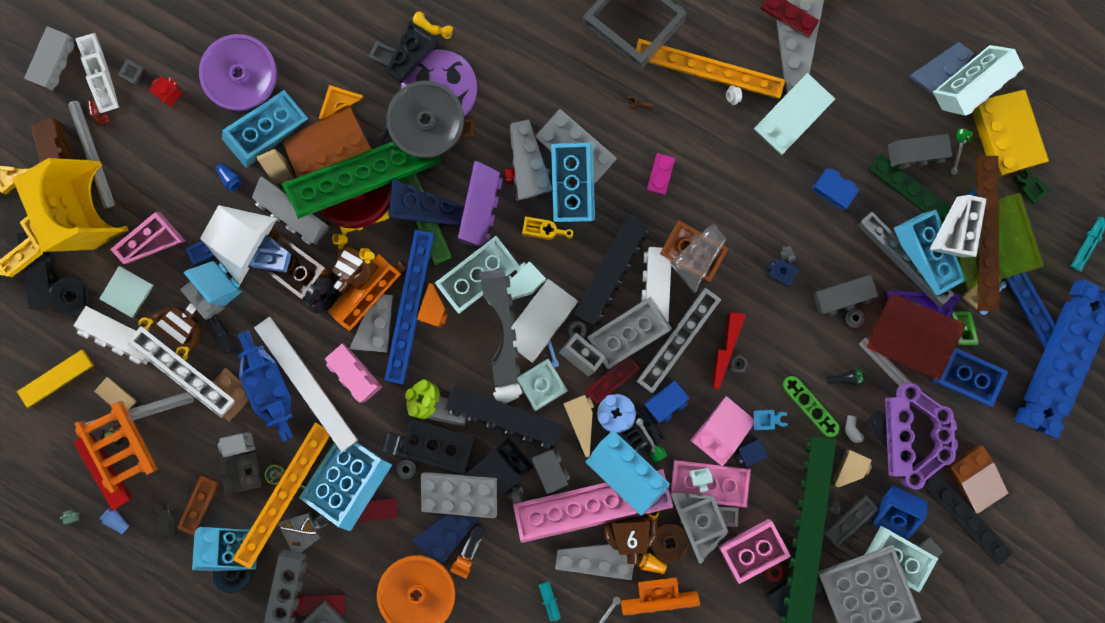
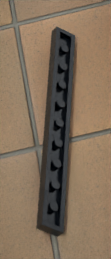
[864,411,1013,566]

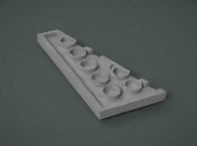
[776,0,824,94]

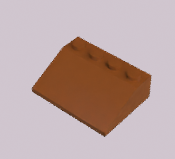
[282,105,372,177]

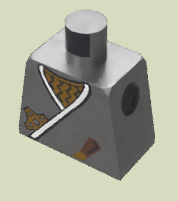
[278,512,329,553]

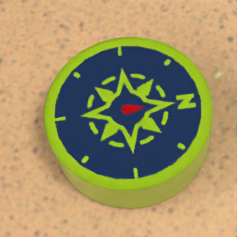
[265,465,285,484]

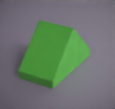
[950,312,979,345]

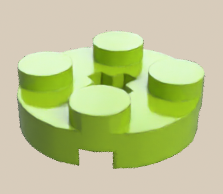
[405,379,440,419]

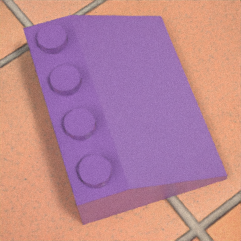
[458,161,503,248]

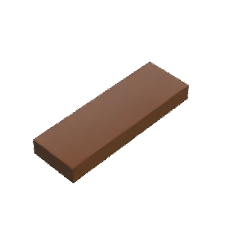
[177,475,220,536]

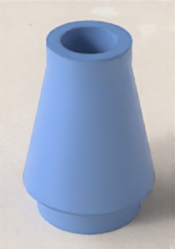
[99,507,130,535]

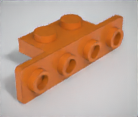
[621,577,700,615]

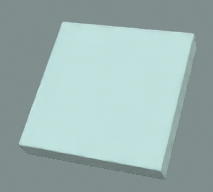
[100,266,154,318]
[517,359,568,411]

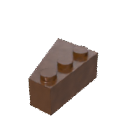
[31,117,75,162]

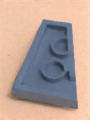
[909,42,974,97]

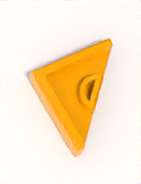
[319,85,363,120]

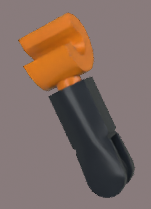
[450,525,484,579]

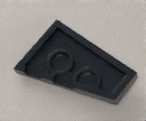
[386,20,439,83]

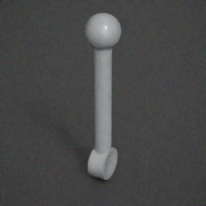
[599,597,621,623]

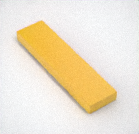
[17,350,94,408]

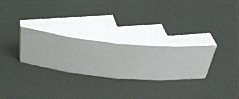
[75,33,119,113]

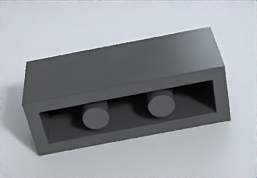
[888,134,952,169]
[812,275,878,317]

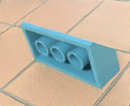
[585,430,670,516]

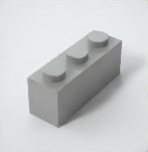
[24,26,75,91]

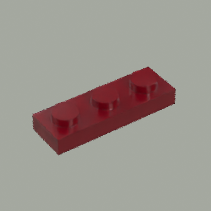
[760,0,820,38]

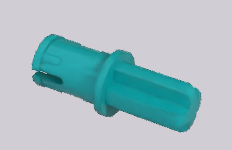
[538,581,561,622]

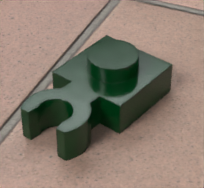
[1014,168,1049,204]

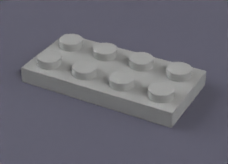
[535,109,617,185]
[587,296,672,369]
[421,472,497,518]

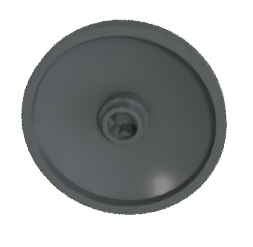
[387,81,464,158]

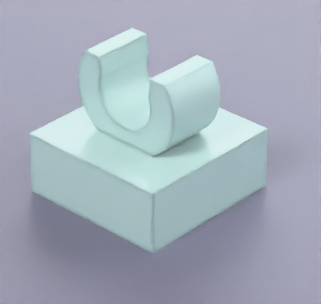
[689,468,713,492]

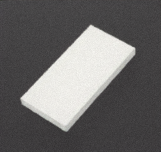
[511,279,579,363]

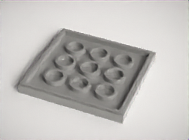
[818,545,922,623]

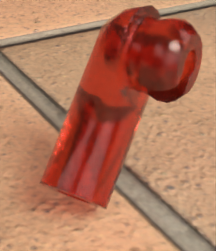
[87,100,110,126]

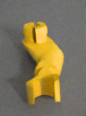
[413,12,453,39]

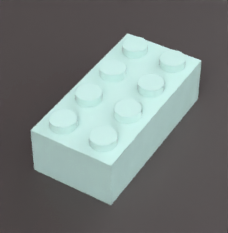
[933,45,1023,116]

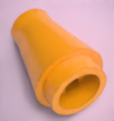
[637,552,667,575]

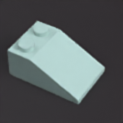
[865,526,938,593]

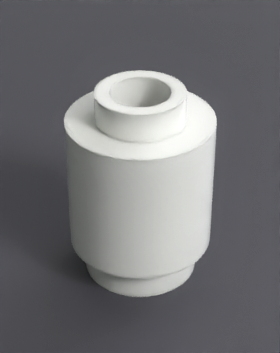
[493,383,523,404]

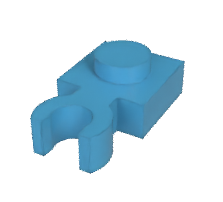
[753,410,788,430]

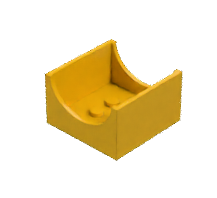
[13,158,129,252]

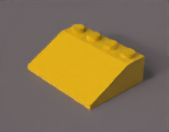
[972,90,1049,177]

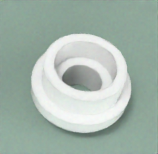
[726,86,742,105]

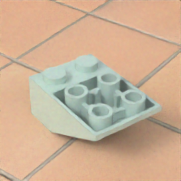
[487,261,546,306]

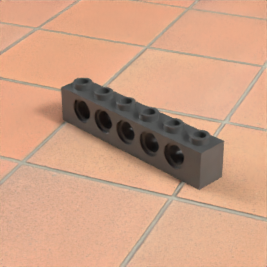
[264,549,308,623]

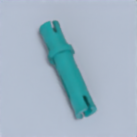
[1069,217,1105,272]

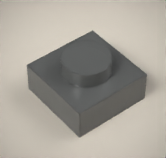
[118,59,146,86]

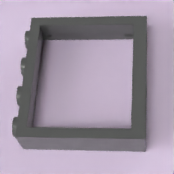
[583,0,686,70]

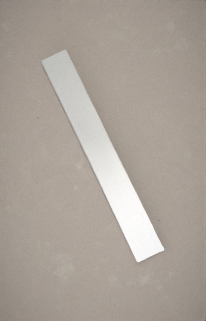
[254,317,358,452]

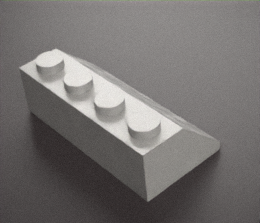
[252,176,330,245]

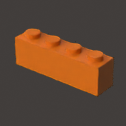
[327,254,401,331]

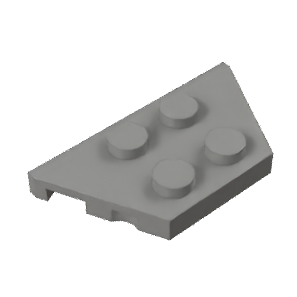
[670,492,728,564]

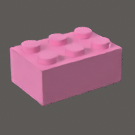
[718,519,791,584]

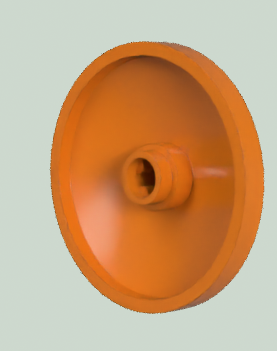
[377,555,456,623]

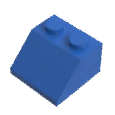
[872,486,928,540]

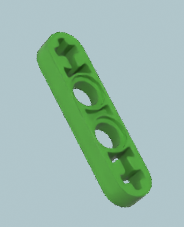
[782,376,839,437]

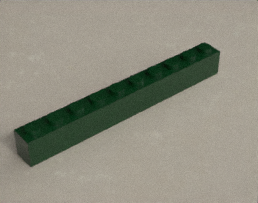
[781,436,836,623]

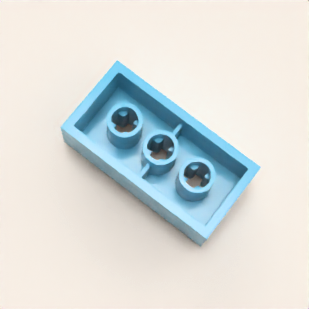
[551,142,595,222]

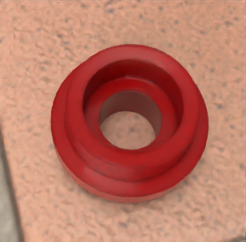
[765,563,784,582]

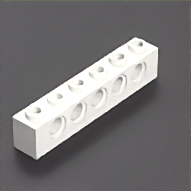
[128,326,234,418]

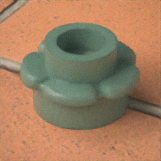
[60,509,80,525]

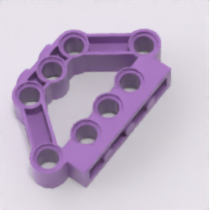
[885,383,958,490]

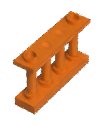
[74,401,158,493]

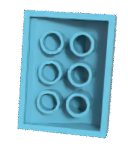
[299,442,392,531]

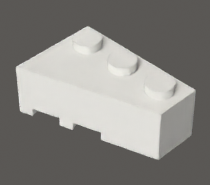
[929,195,986,258]

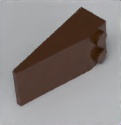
[263,229,335,300]

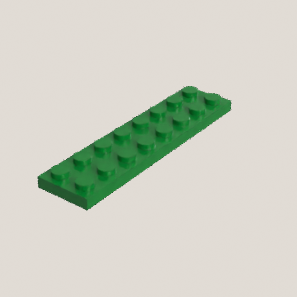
[282,141,441,219]

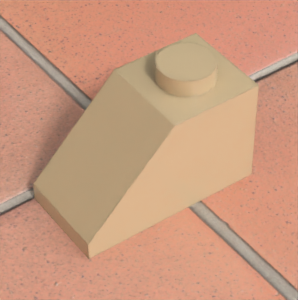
[831,449,872,487]

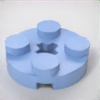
[597,394,636,434]

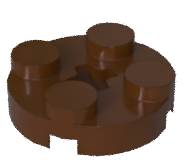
[651,523,690,563]

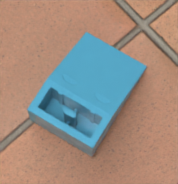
[192,527,257,571]

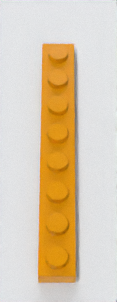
[636,39,785,99]
[233,422,330,569]

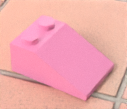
[690,396,754,467]

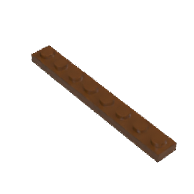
[976,156,1000,311]

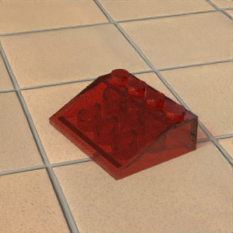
[866,293,966,380]

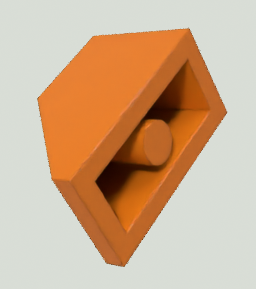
[417,283,448,327]

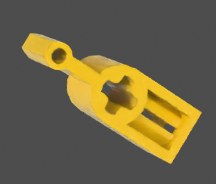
[522,216,573,240]

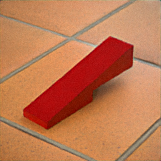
[712,312,746,389]
[73,433,132,510]

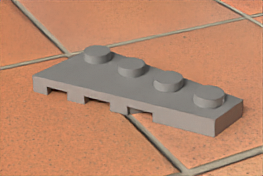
[555,544,634,580]

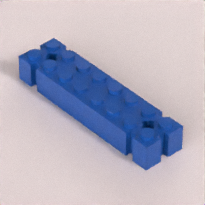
[1014,280,1105,439]

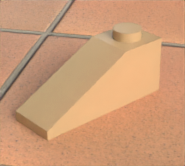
[257,149,296,188]
[563,395,594,457]

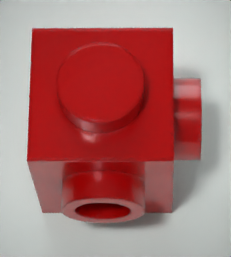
[149,76,182,107]

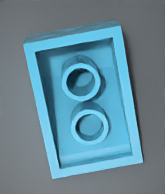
[184,261,242,306]

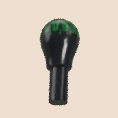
[827,369,865,386]

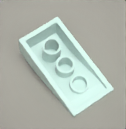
[754,73,835,155]
[435,236,519,314]

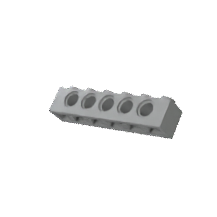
[636,288,721,393]

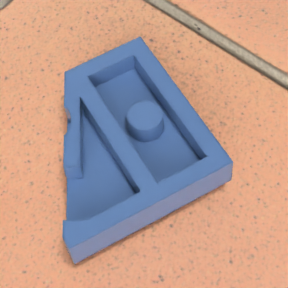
[250,235,292,272]

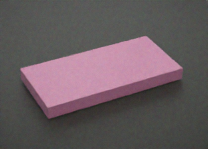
[670,460,751,508]

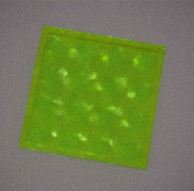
[944,193,1044,289]

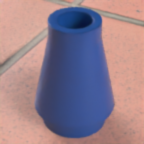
[215,163,242,191]

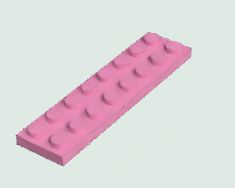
[513,469,673,543]

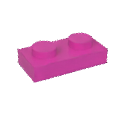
[647,153,675,195]

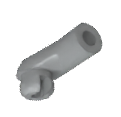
[845,415,864,443]

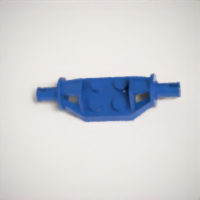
[237,330,294,442]

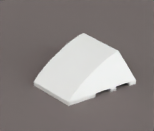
[200,205,277,284]

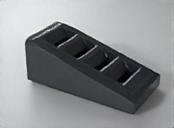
[615,414,649,452]

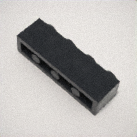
[16,232,57,310]

